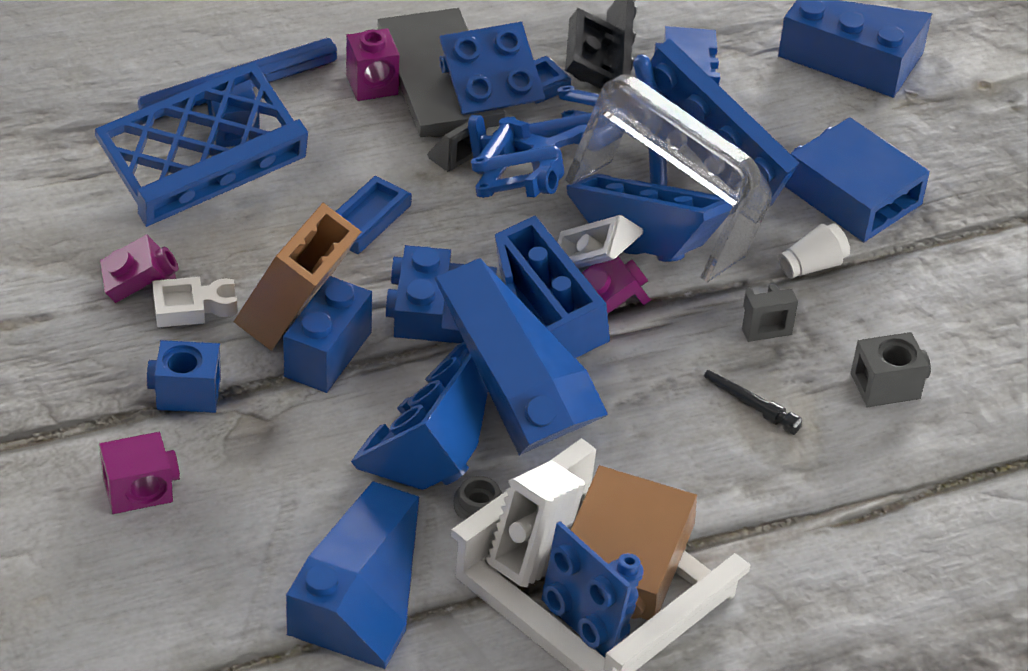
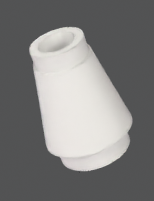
[778,223,850,279]

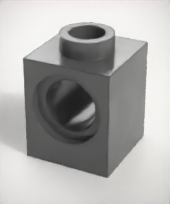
[850,332,931,407]

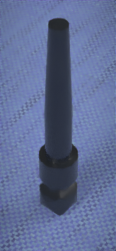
[704,370,802,435]

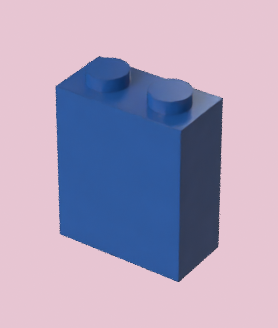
[785,117,930,242]

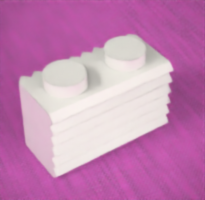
[486,460,585,587]

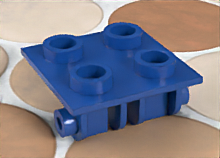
[439,21,546,116]
[541,521,644,657]

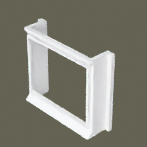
[451,438,751,671]

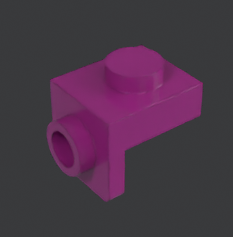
[100,234,179,303]
[582,256,651,314]

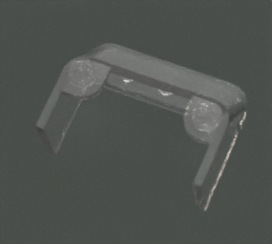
[565,75,772,283]

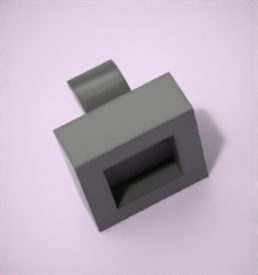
[742,284,798,342]

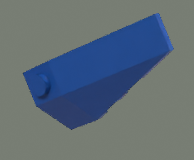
[435,258,608,455]
[351,342,488,490]
[286,481,419,669]

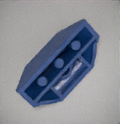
[566,173,735,262]

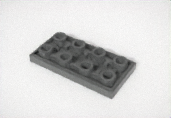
[378,8,505,138]

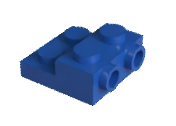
[386,245,497,344]

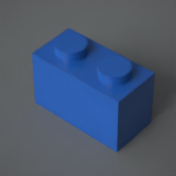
[283,276,372,393]

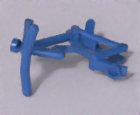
[468,54,668,198]

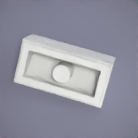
[557,215,643,268]

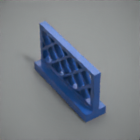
[95,62,308,227]

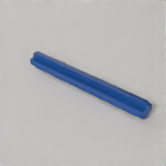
[138,38,338,119]

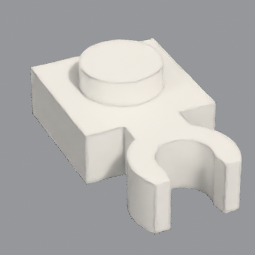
[152,277,238,328]

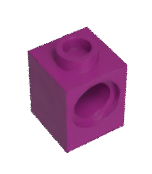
[346,28,400,101]
[99,431,180,515]

